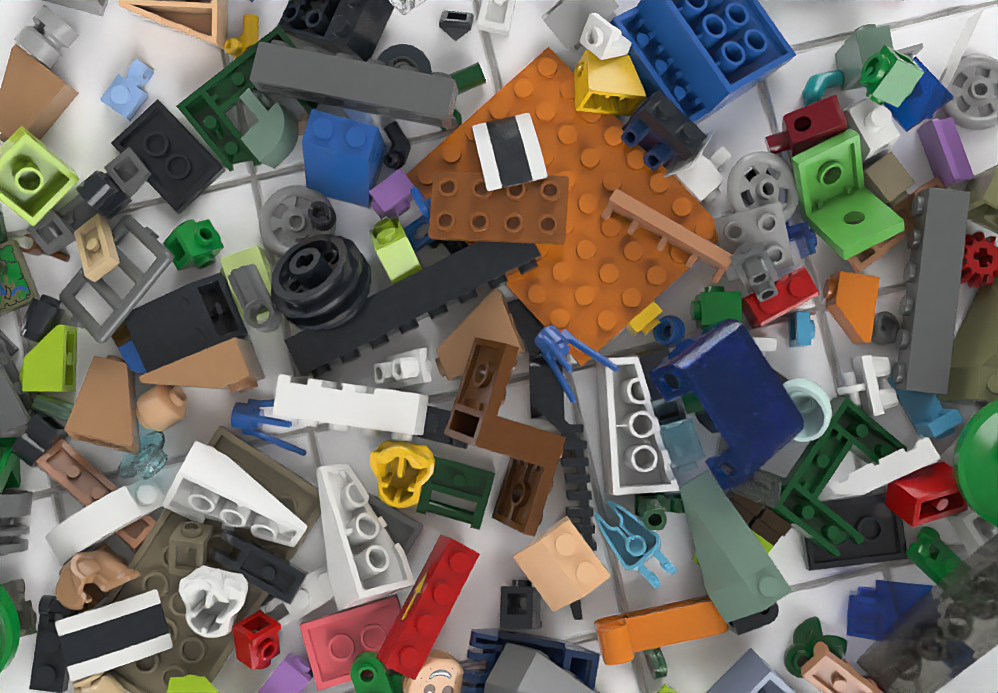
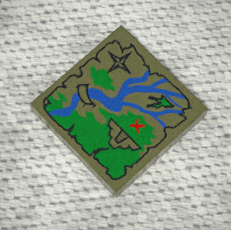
[0,239,40,317]

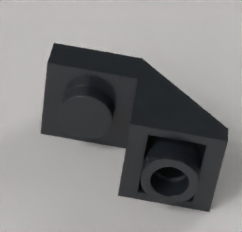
[635,345,687,426]

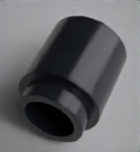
[20,294,66,343]

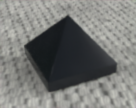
[439,10,474,41]

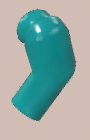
[802,69,844,106]

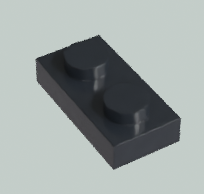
[637,91,707,161]

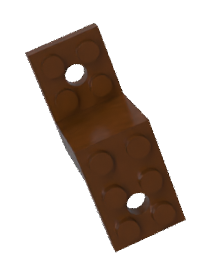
[444,337,566,537]

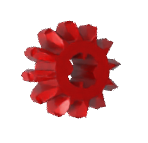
[960,231,998,288]

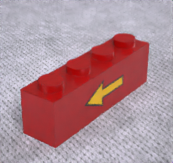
[376,534,480,680]

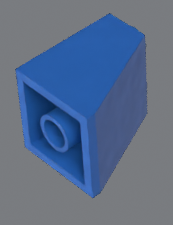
[302,109,387,209]

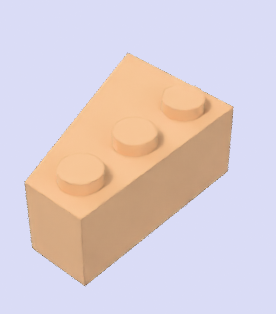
[118,0,228,50]

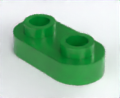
[350,651,395,693]

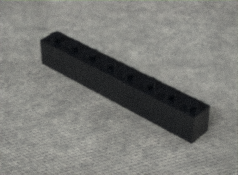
[284,241,543,379]

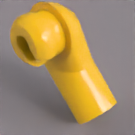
[224,14,259,59]

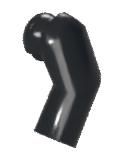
[383,121,411,170]

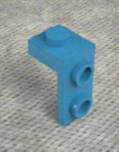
[887,376,964,440]

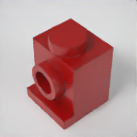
[232,610,281,670]

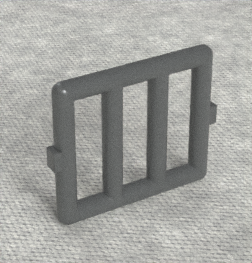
[59,215,174,344]

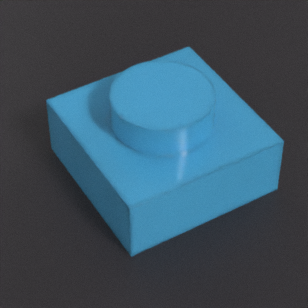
[787,312,815,348]

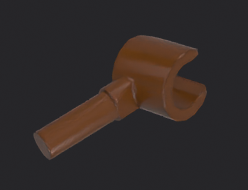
[19,233,70,262]

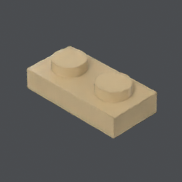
[74,213,120,282]

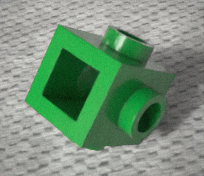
[163,219,224,271]

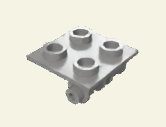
[713,201,794,282]

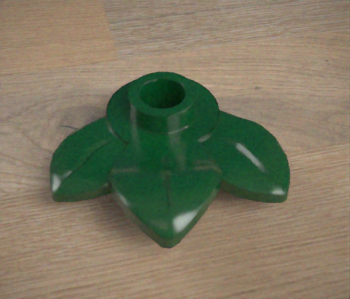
[783,616,848,678]

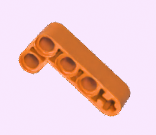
[594,595,729,665]

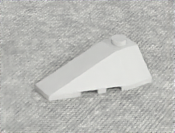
[161,441,307,547]
[316,463,415,610]

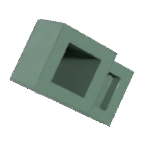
[240,88,299,169]

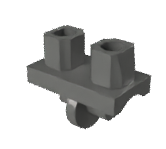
[730,241,780,302]

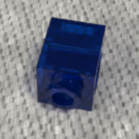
[846,586,886,641]

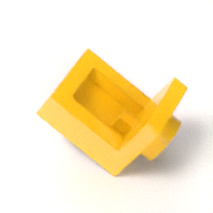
[625,301,663,336]

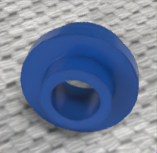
[653,315,685,348]

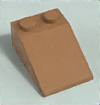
[139,337,266,393]

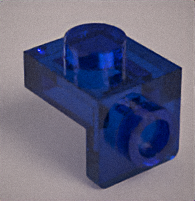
[785,221,817,259]

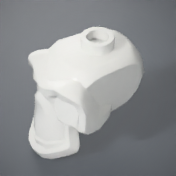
[179,565,248,638]

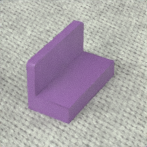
[917,116,974,187]

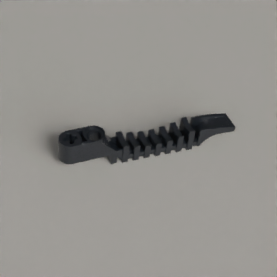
[529,356,597,620]

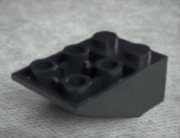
[277,0,395,62]
[124,272,248,373]

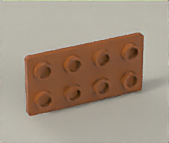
[428,171,569,245]

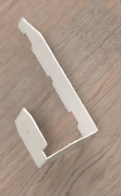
[828,434,941,495]

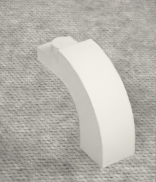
[45,474,165,566]

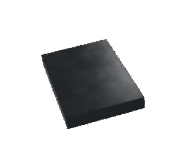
[111,99,226,214]
[801,492,908,571]

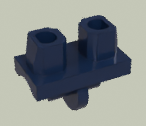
[621,105,678,171]

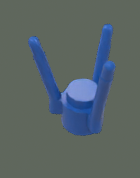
[535,325,619,403]
[231,398,307,456]

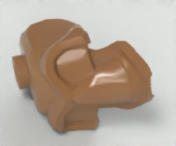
[55,542,142,611]

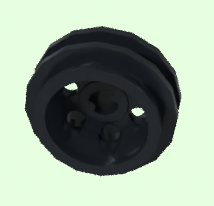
[271,234,372,331]

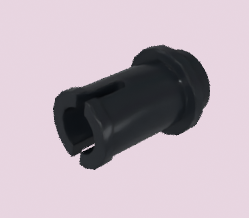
[308,201,337,231]

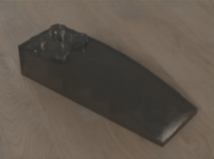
[856,533,998,693]

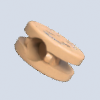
[402,650,468,693]

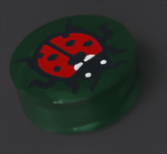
[643,647,668,680]

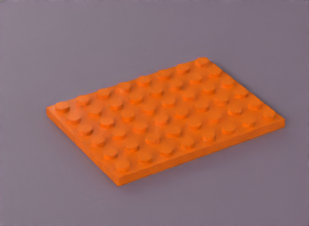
[406,46,719,367]

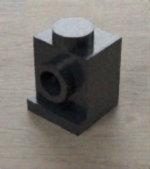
[500,580,542,629]

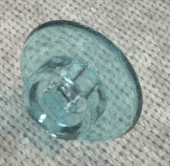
[117,431,168,480]

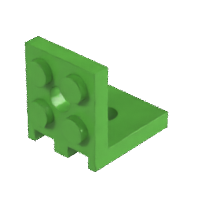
[791,128,905,260]

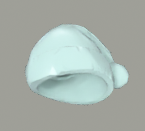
[772,378,832,444]

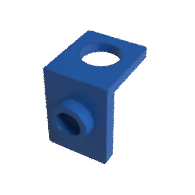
[404,186,434,252]

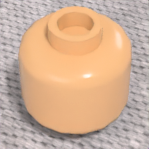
[135,384,188,432]

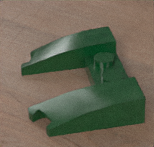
[176,25,319,172]
[762,397,907,557]

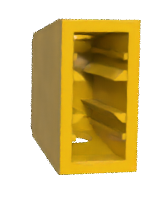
[574,49,646,116]

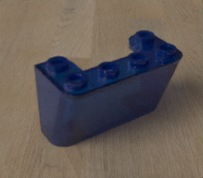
[648,318,804,491]

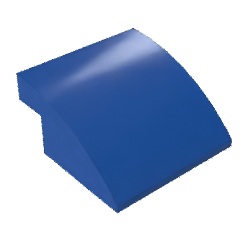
[610,0,796,125]

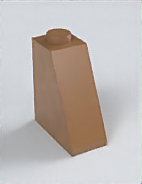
[0,44,79,143]
[435,289,526,381]
[64,355,141,455]

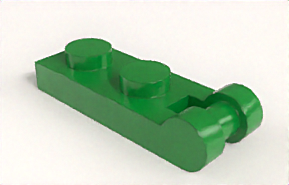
[906,526,994,617]

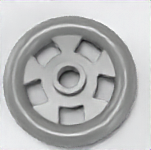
[938,54,998,130]
[727,151,799,223]
[259,185,336,258]

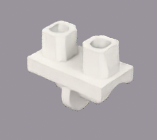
[373,348,433,390]
[837,355,898,416]

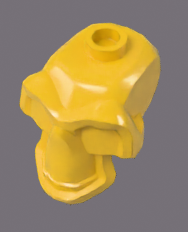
[369,439,435,508]

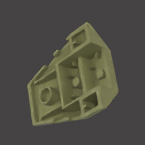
[936,278,998,405]

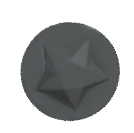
[871,311,900,346]

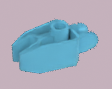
[594,501,677,589]

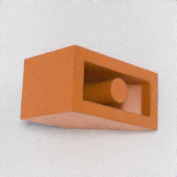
[823,271,880,345]

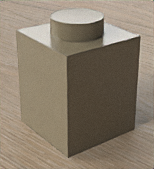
[863,151,916,207]

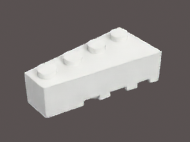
[596,357,680,495]
[272,374,429,441]

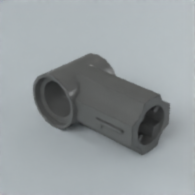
[227,264,282,333]

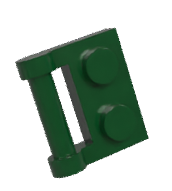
[416,455,496,530]

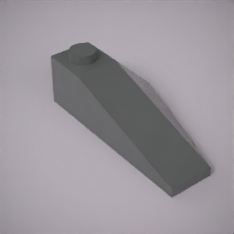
[484,642,600,693]

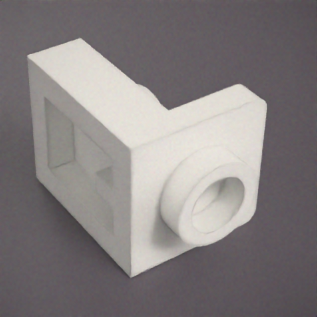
[579,13,632,60]

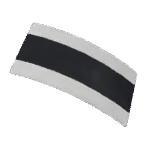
[472,113,548,191]
[55,589,173,681]

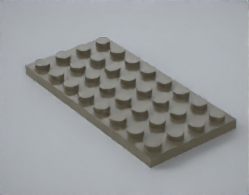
[101,426,321,693]

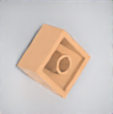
[513,515,611,612]

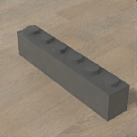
[249,40,458,129]
[892,187,971,395]

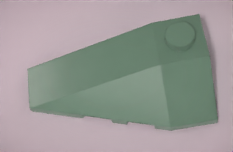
[679,469,793,623]

